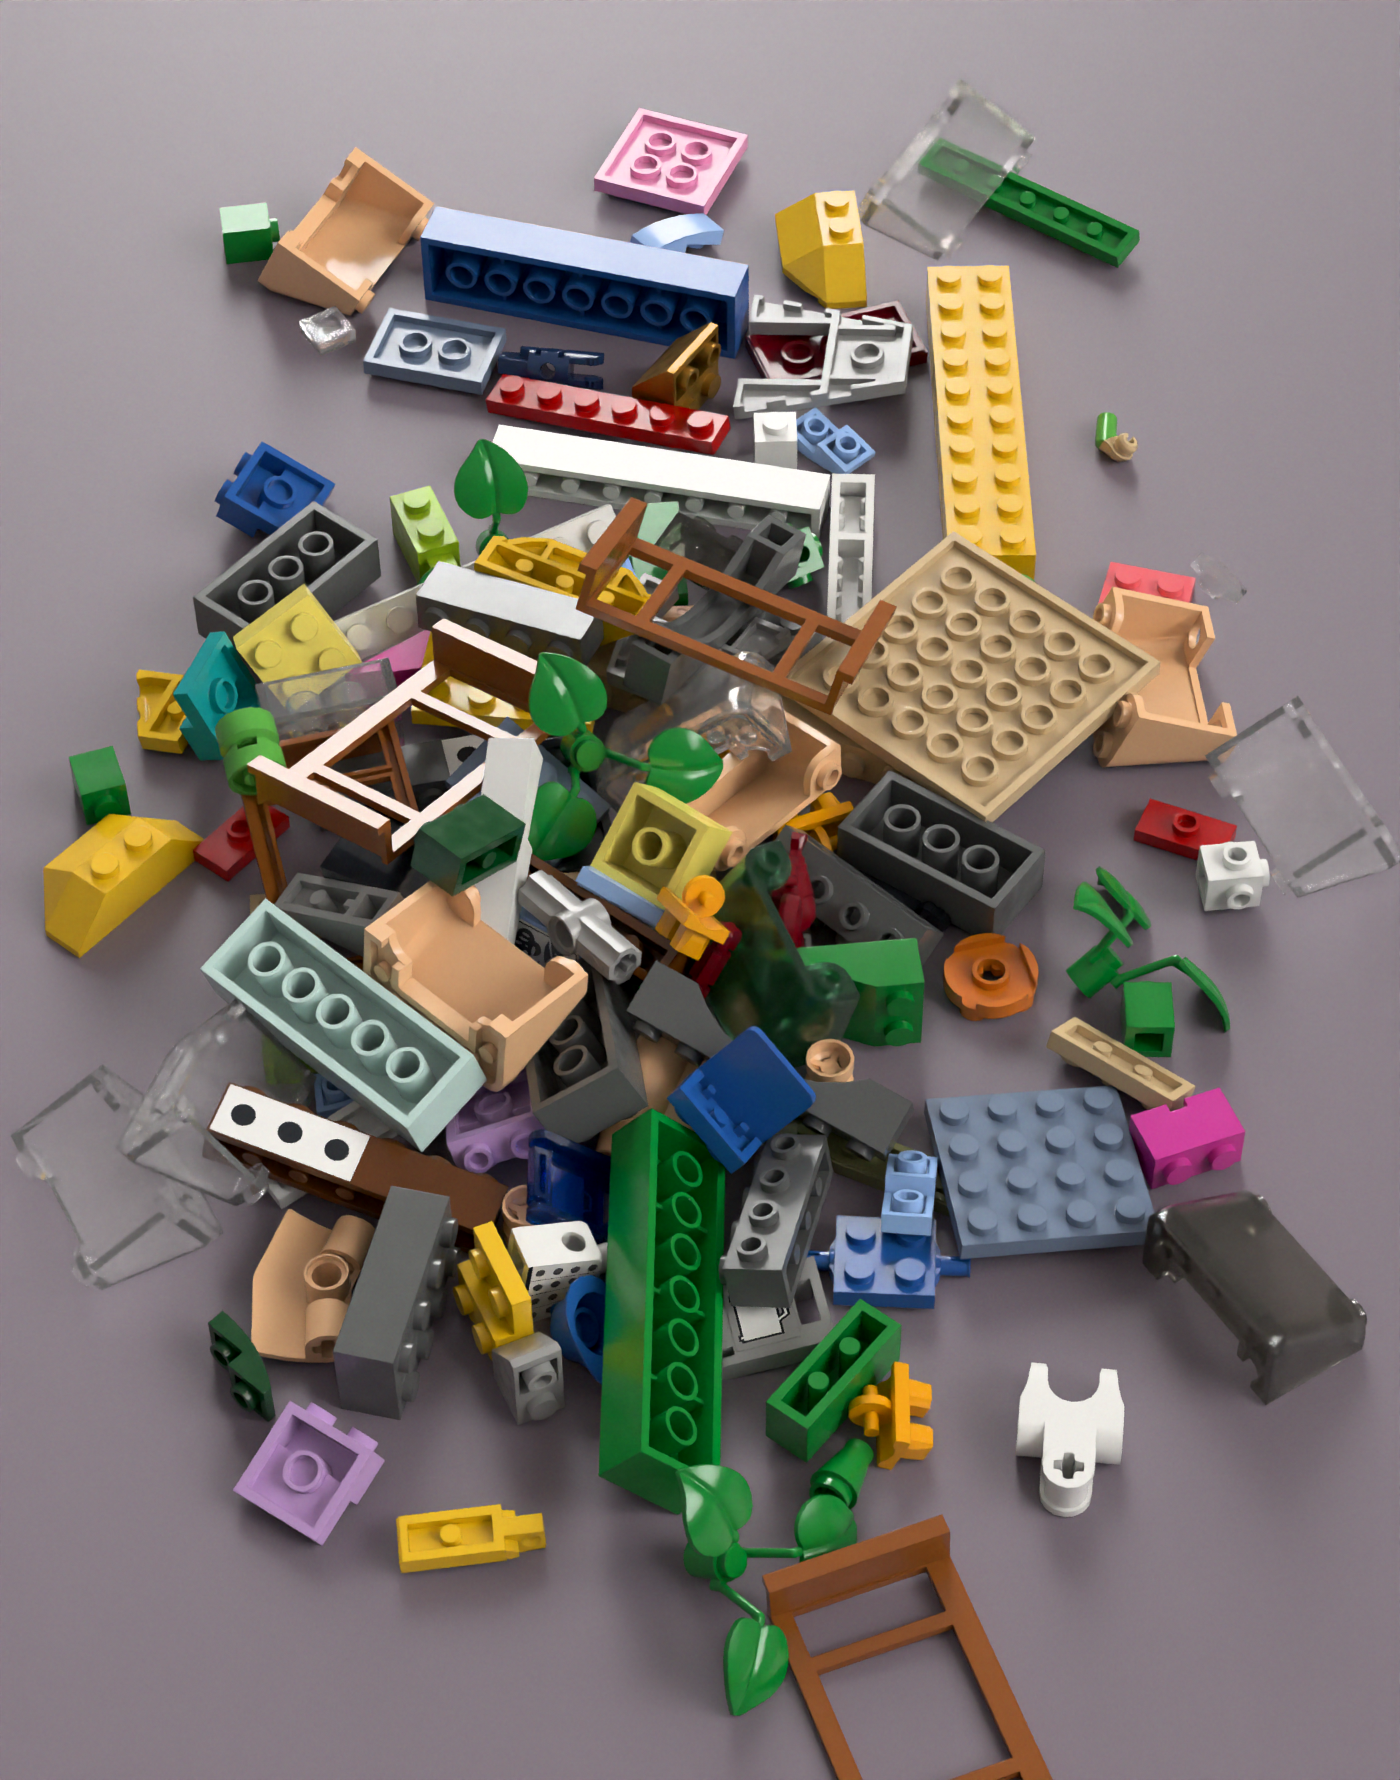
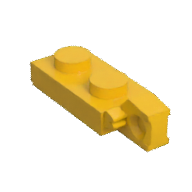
[396,1504,546,1573]

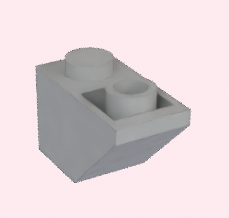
[492,1332,565,1425]

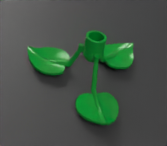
[416,439,528,586]
[528,652,723,861]
[1066,866,1230,1033]
[675,1464,857,1716]

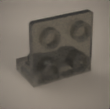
[654,511,743,591]

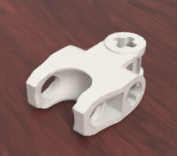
[1015,1362,1124,1517]

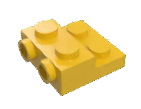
[453,1221,534,1360]

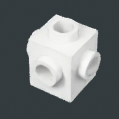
[1196,841,1270,911]

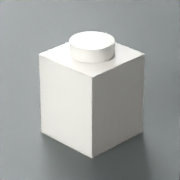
[753,412,797,469]

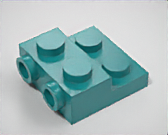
[173,631,265,761]

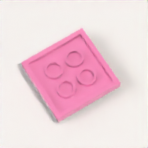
[594,108,748,215]

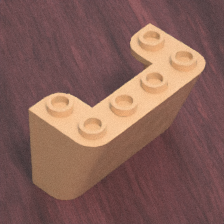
[1093,587,1237,767]

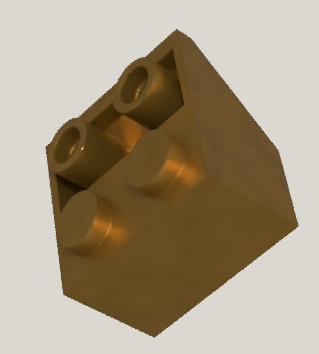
[632,322,721,410]

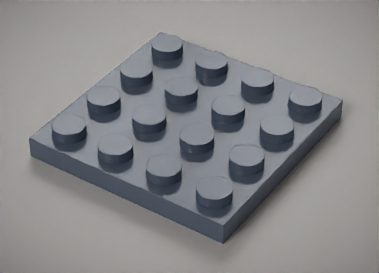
[924,1085,1160,1259]

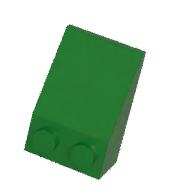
[772,938,925,1047]

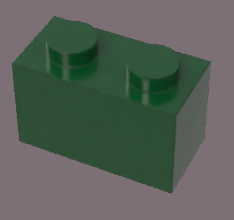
[410,794,526,897]

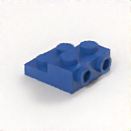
[214,441,335,537]

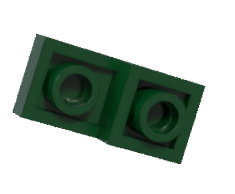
[208,1311,276,1422]

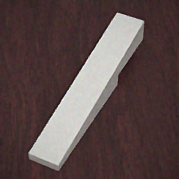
[826,473,875,637]
[475,738,543,945]

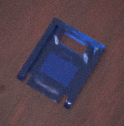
[526,1129,611,1244]

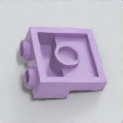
[446,1066,553,1173]
[233,1401,385,1546]

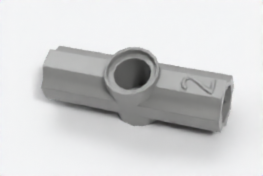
[518,870,642,985]

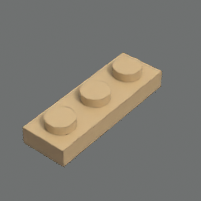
[1046,1017,1195,1112]

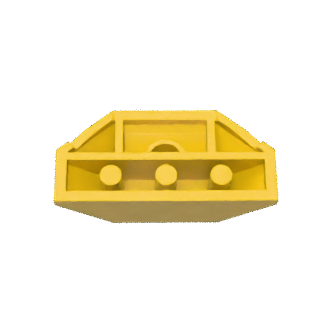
[775,191,867,309]
[474,536,651,646]
[43,814,204,958]

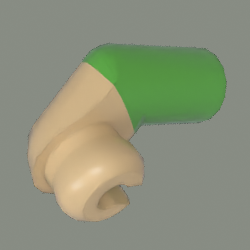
[1095,412,1138,462]

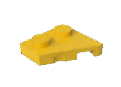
[136,669,188,754]

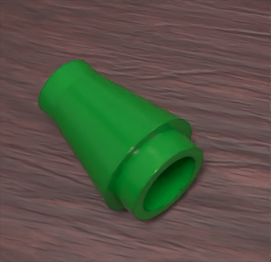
[809,1438,874,1509]

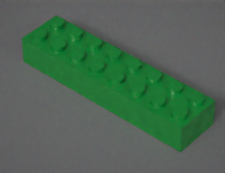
[598,1108,725,1515]

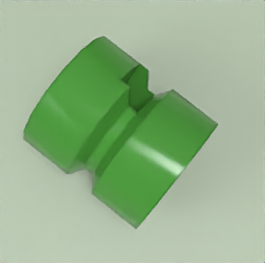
[215,707,287,795]

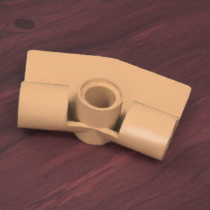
[251,1209,376,1363]

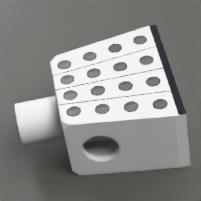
[507,1221,608,1322]

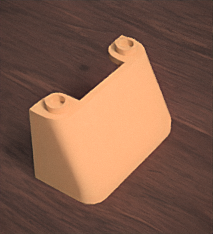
[258,147,434,316]
[686,695,842,871]
[363,881,588,1092]

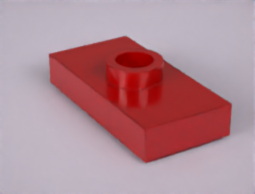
[1134,798,1237,861]
[193,806,290,882]

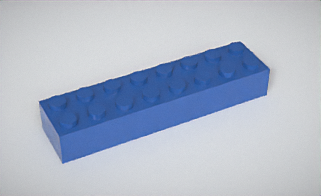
[420,206,749,359]

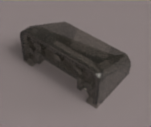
[1142,1190,1367,1405]

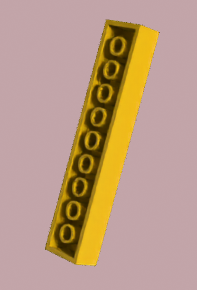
[926,265,1036,580]

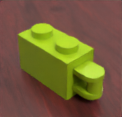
[390,485,461,583]

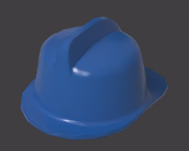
[550,1275,606,1385]

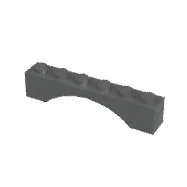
[622,515,806,705]
[626,961,914,1162]

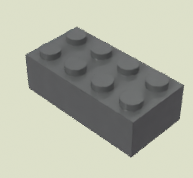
[193,501,381,665]
[837,770,1046,935]
[526,958,648,1151]
[333,1186,461,1420]

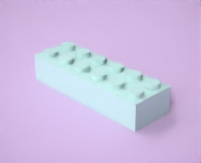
[200,898,487,1152]

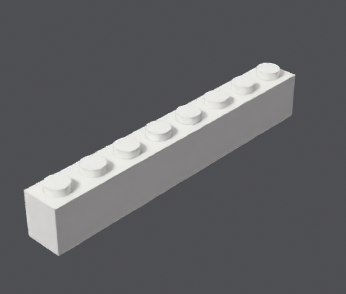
[493,424,830,539]

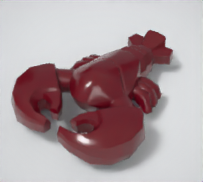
[770,832,816,949]

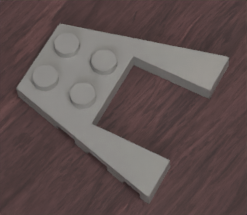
[733,295,913,419]

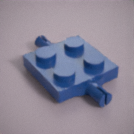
[807,1215,971,1309]

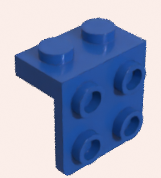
[667,1026,816,1174]

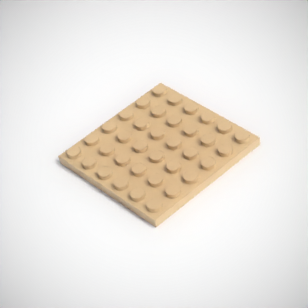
[787,531,1161,822]

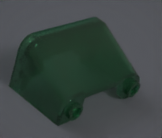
[689,840,861,1068]

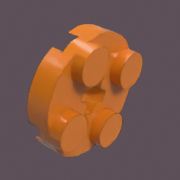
[943,933,1039,1021]

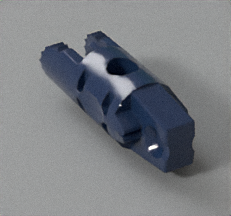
[498,346,604,390]

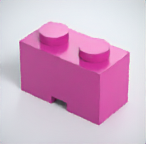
[1129,1087,1245,1189]

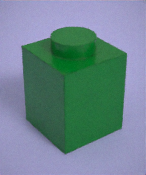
[219,202,280,264]
[69,746,131,825]
[1120,981,1175,1057]

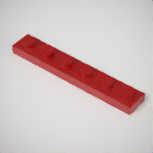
[485,374,731,455]

